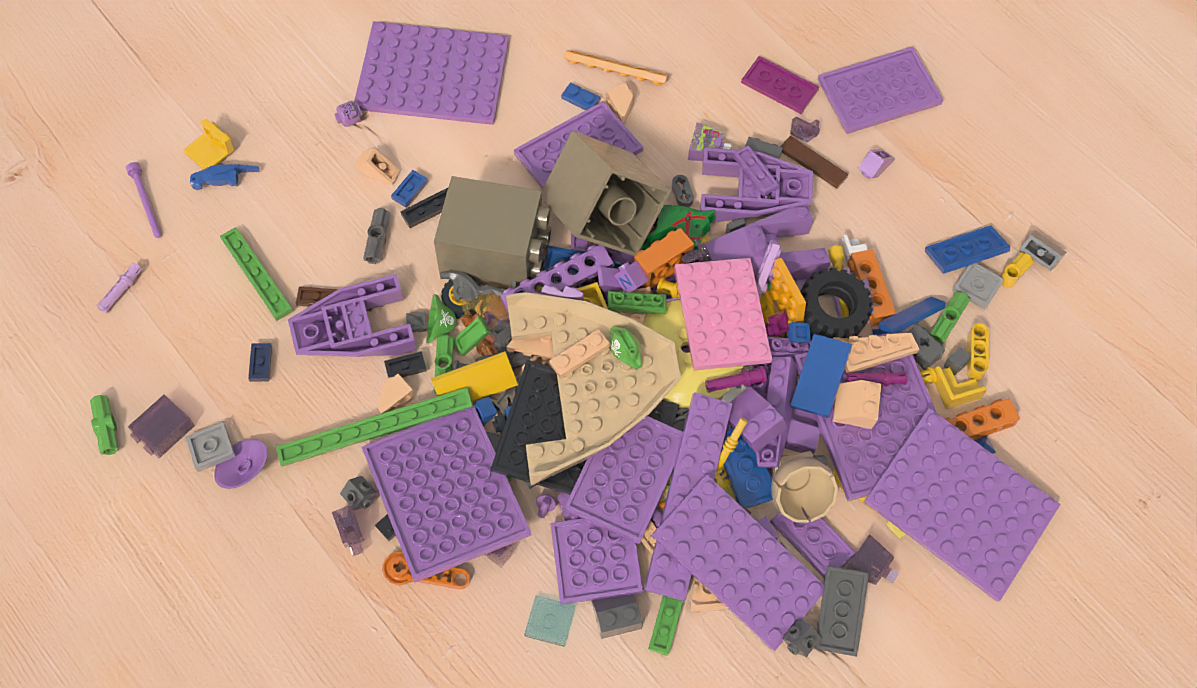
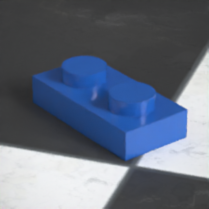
[561,82,600,111]
[391,170,428,208]

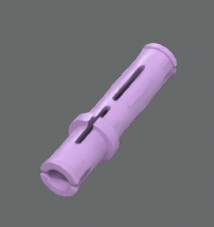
[96,262,143,313]

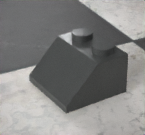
[591,594,642,639]

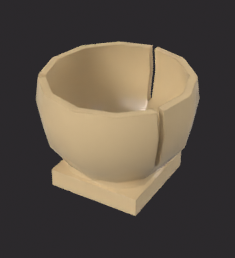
[771,451,838,523]

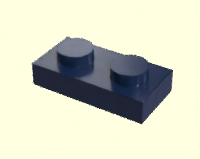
[248,343,272,382]

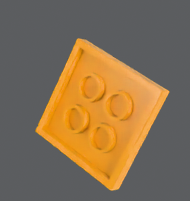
[770,257,806,324]

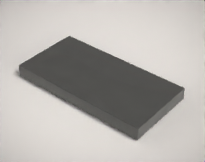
[814,566,869,657]

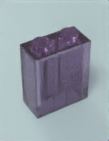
[128,394,195,458]

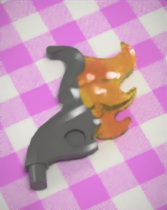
[440,269,516,321]

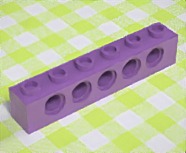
[501,244,613,315]

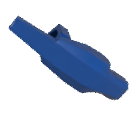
[190,164,260,190]

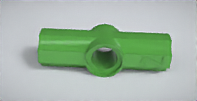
[929,292,970,345]
[433,335,454,393]
[90,395,119,455]

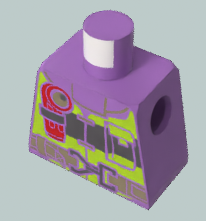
[688,122,732,161]

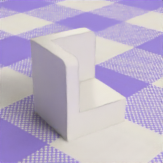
[840,234,867,262]

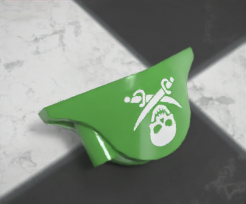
[426,294,456,343]
[610,326,642,370]

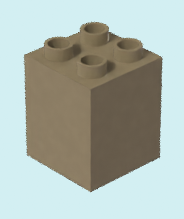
[542,130,672,256]
[434,176,551,290]

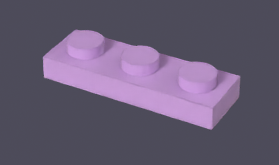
[755,239,781,299]

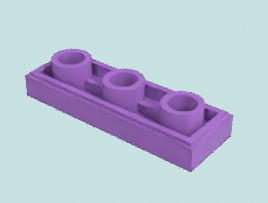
[767,337,812,359]

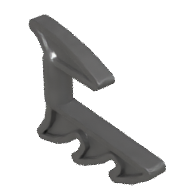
[475,375,521,418]

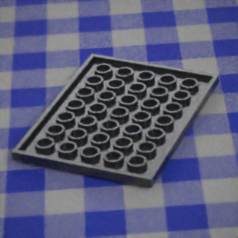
[491,359,679,495]

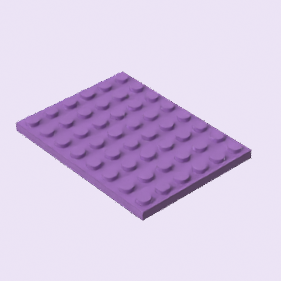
[354,21,509,125]
[793,330,937,501]
[362,404,532,583]
[864,408,1061,602]

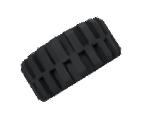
[800,268,873,339]

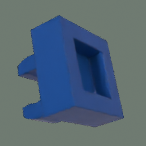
[787,322,810,343]

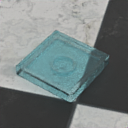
[524,595,576,647]

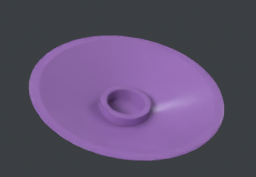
[214,439,267,489]

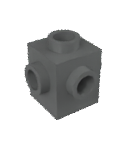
[490,320,512,350]
[340,476,377,511]
[782,619,821,657]

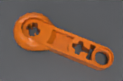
[382,551,470,589]

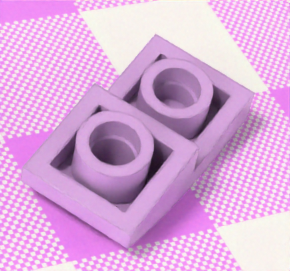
[541,285,584,301]

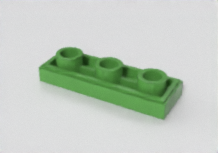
[608,291,666,314]

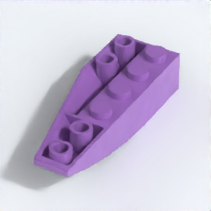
[750,357,798,467]

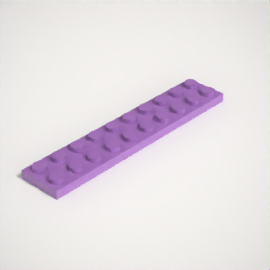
[644,392,732,601]

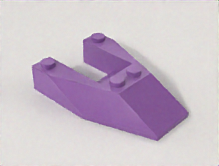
[700,148,813,222]
[704,206,830,283]
[288,274,417,357]

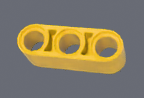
[967,323,989,381]

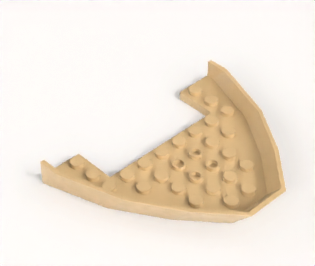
[506,292,681,486]

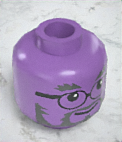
[334,101,362,127]

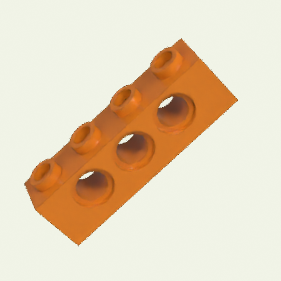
[847,249,896,327]
[944,398,1020,440]

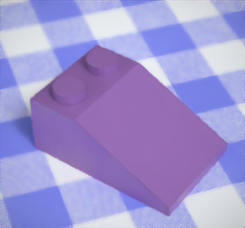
[728,387,787,453]

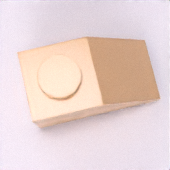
[606,83,634,125]
[355,148,400,185]
[379,374,415,414]

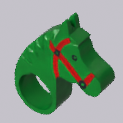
[640,205,716,258]

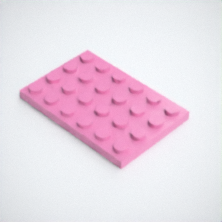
[674,258,772,371]

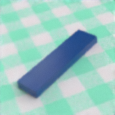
[879,296,946,334]

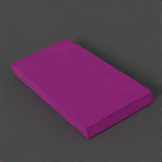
[741,56,819,115]

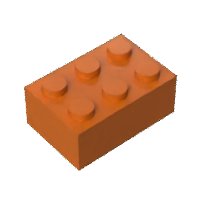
[634,228,694,289]

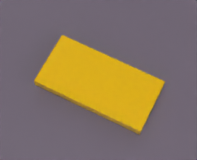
[431,352,518,402]

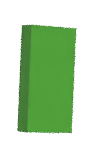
[454,316,491,355]

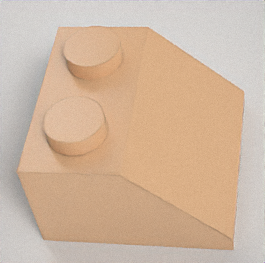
[833,380,881,429]

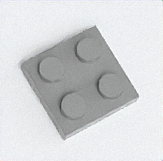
[952,263,1004,310]
[186,422,236,472]

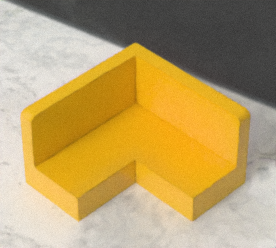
[934,366,987,410]

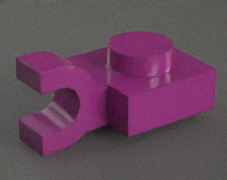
[765,311,789,336]

